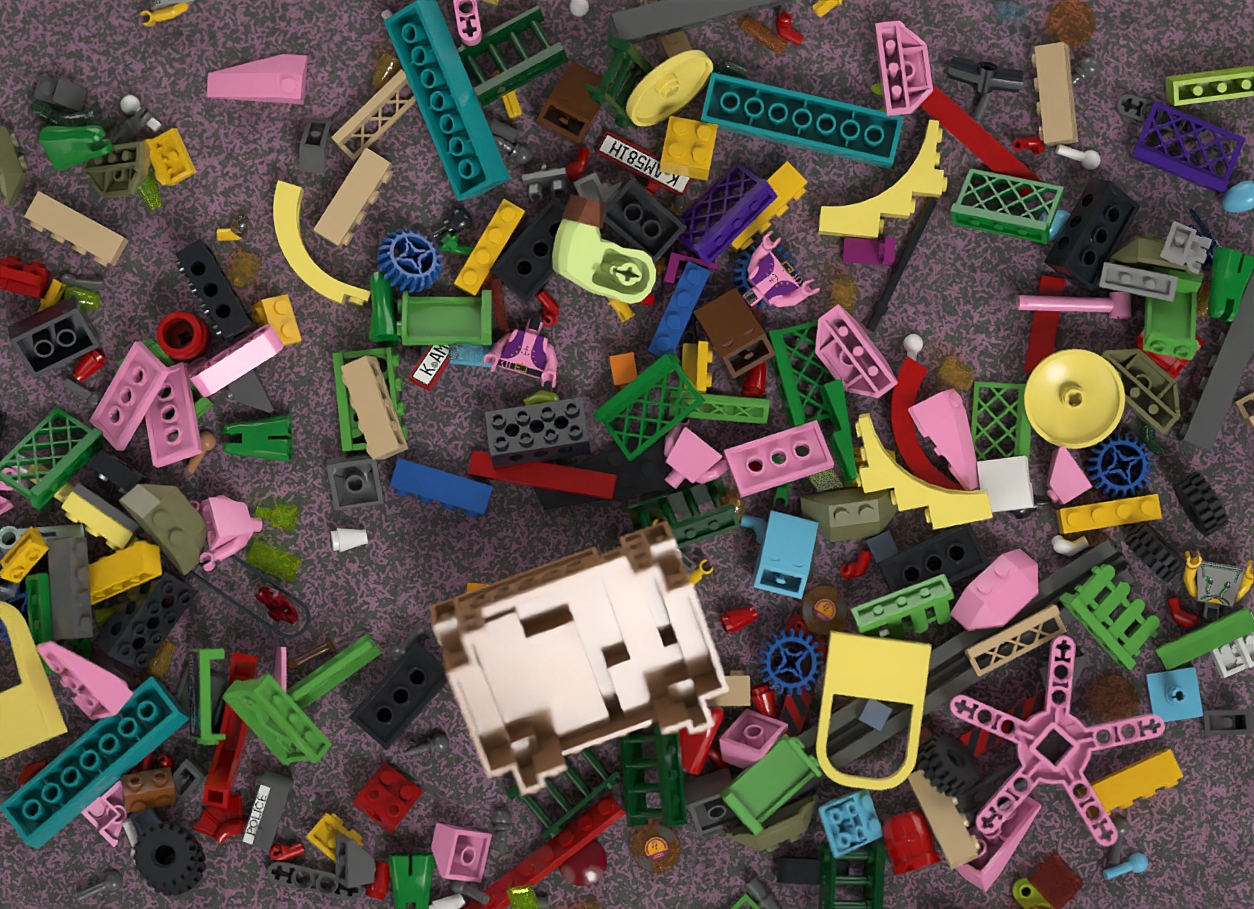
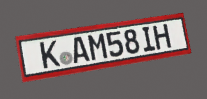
[596,131,693,198]
[408,345,461,392]

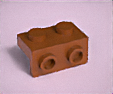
[121,767,175,813]

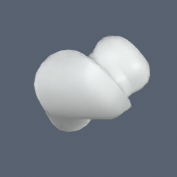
[1051,535,1089,556]

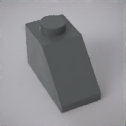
[299,119,332,173]
[225,368,277,414]
[336,832,376,888]

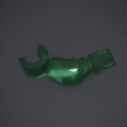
[29,99,117,132]

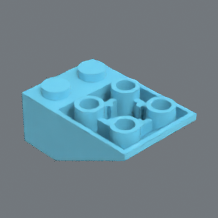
[751,510,819,599]
[819,789,883,857]

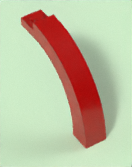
[890,356,966,491]
[202,652,258,809]

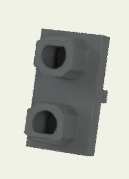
[522,162,571,202]

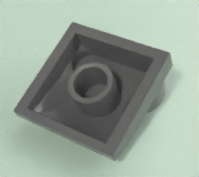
[326,453,384,511]

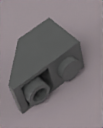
[1036,651,1088,696]

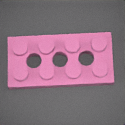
[89,341,170,451]
[140,362,203,468]
[723,420,834,498]

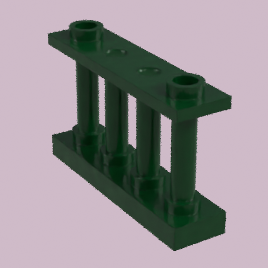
[457,5,568,107]
[583,35,654,130]
[627,476,741,549]
[620,725,687,827]
[506,747,620,839]
[818,841,886,909]

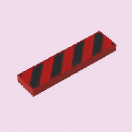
[778,638,828,738]
[955,691,1045,757]

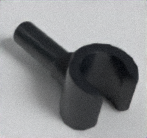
[681,313,697,344]

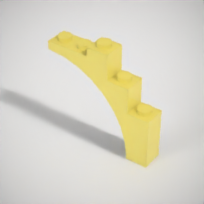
[818,120,947,240]
[855,413,993,529]

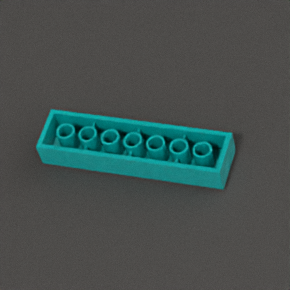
[384,0,510,201]
[700,72,904,169]
[0,676,190,849]

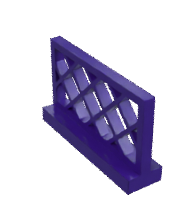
[1130,101,1246,194]
[677,161,778,265]

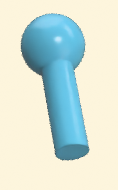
[1103,853,1148,880]

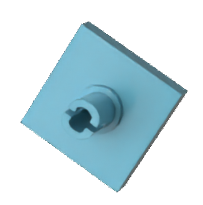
[1145,667,1203,724]

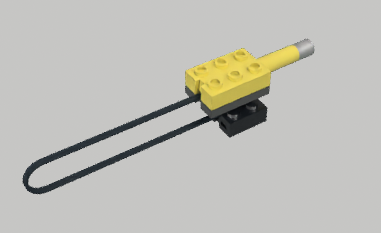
[11,450,311,638]

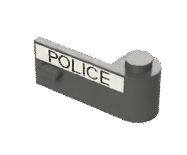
[241,770,295,851]

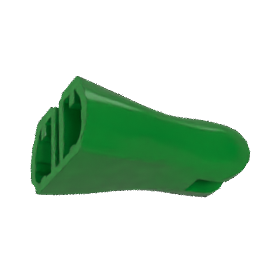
[39,125,113,170]
[1207,247,1254,322]
[369,272,402,346]
[222,414,292,462]
[387,852,435,909]

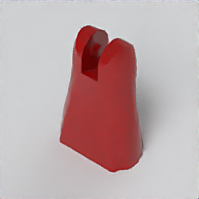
[679,699,724,775]

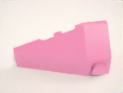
[206,54,308,104]
[908,388,980,491]
[36,641,133,720]
[942,796,1042,892]

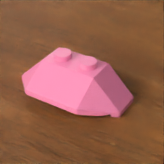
[875,21,933,116]
[815,304,898,398]
[950,548,1038,631]

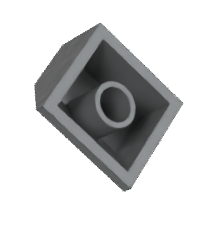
[684,767,741,836]

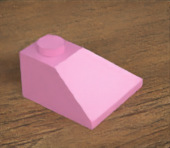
[1046,445,1092,505]
[719,709,789,768]
[431,823,492,883]

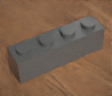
[47,537,93,640]

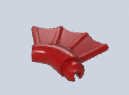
[192,793,248,844]

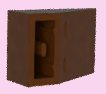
[536,61,612,148]
[693,287,776,379]

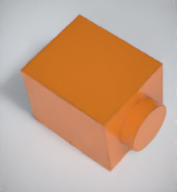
[609,352,638,391]

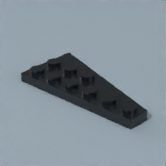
[533,423,696,510]

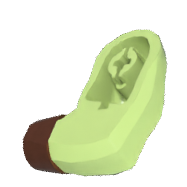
[552,195,656,304]

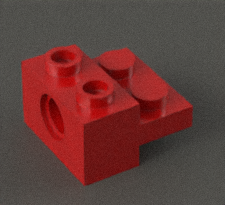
[0,255,51,299]
[352,762,424,834]

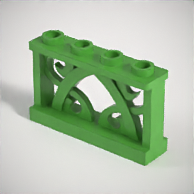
[333,347,408,452]
[223,674,332,765]

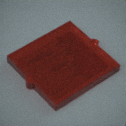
[1027,851,1085,909]

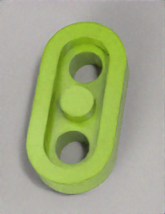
[1012,878,1055,909]

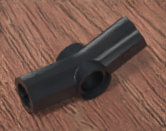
[947,56,1024,93]

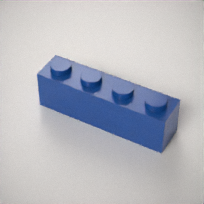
[647,261,711,359]
[390,458,494,519]

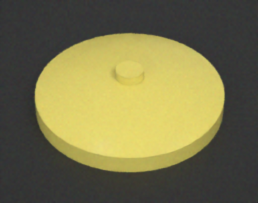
[626,50,713,126]
[1024,349,1125,449]

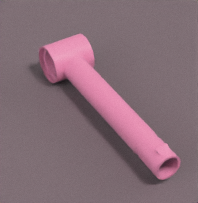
[1016,292,1132,319]

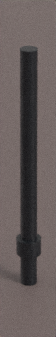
[865,198,938,333]

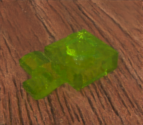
[254,503,300,532]

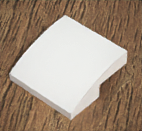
[977,456,1034,512]
[1210,613,1254,678]

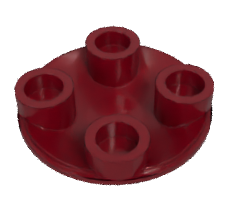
[255,586,299,625]
[558,839,607,886]

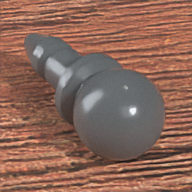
[1072,57,1099,86]
[492,135,533,165]
[404,733,449,755]
[492,807,512,855]

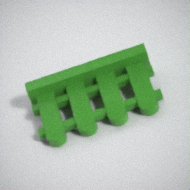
[1059,564,1160,670]
[851,574,954,640]

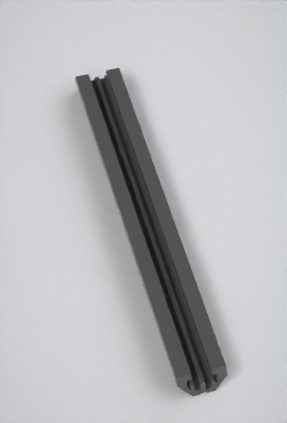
[779,538,1136,808]

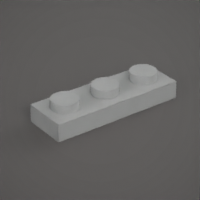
[1099,262,1179,302]

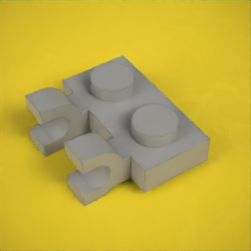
[1160,221,1212,274]

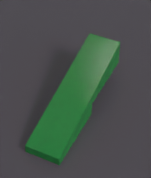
[819,378,857,484]

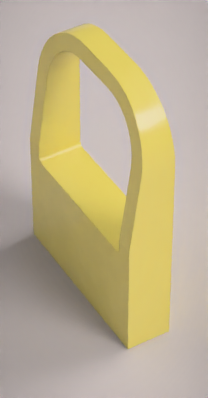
[0,601,68,760]
[816,630,931,790]

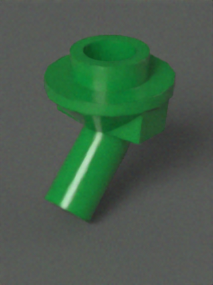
[439,233,473,256]

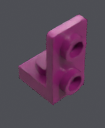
[842,237,896,266]
[664,250,719,286]

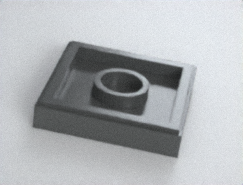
[175,665,229,729]

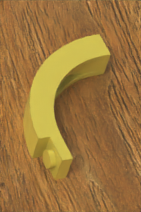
[273,180,371,306]

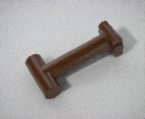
[287,637,336,670]

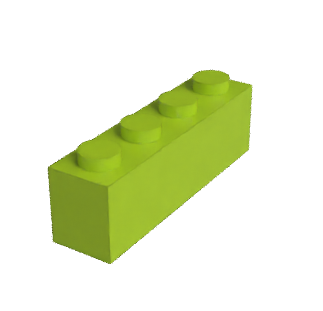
[1165,66,1254,106]

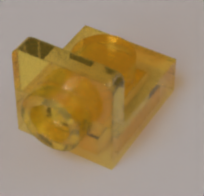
[226,250,263,288]

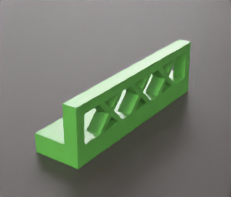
[669,391,770,424]
[1156,606,1254,671]

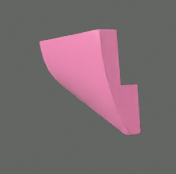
[81,779,128,847]

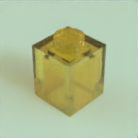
[826,277,859,315]
[934,355,975,393]

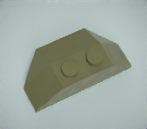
[0,125,29,209]
[82,142,151,198]
[1109,232,1206,280]
[1101,349,1181,435]
[119,484,208,576]
[800,487,898,542]
[725,792,819,852]

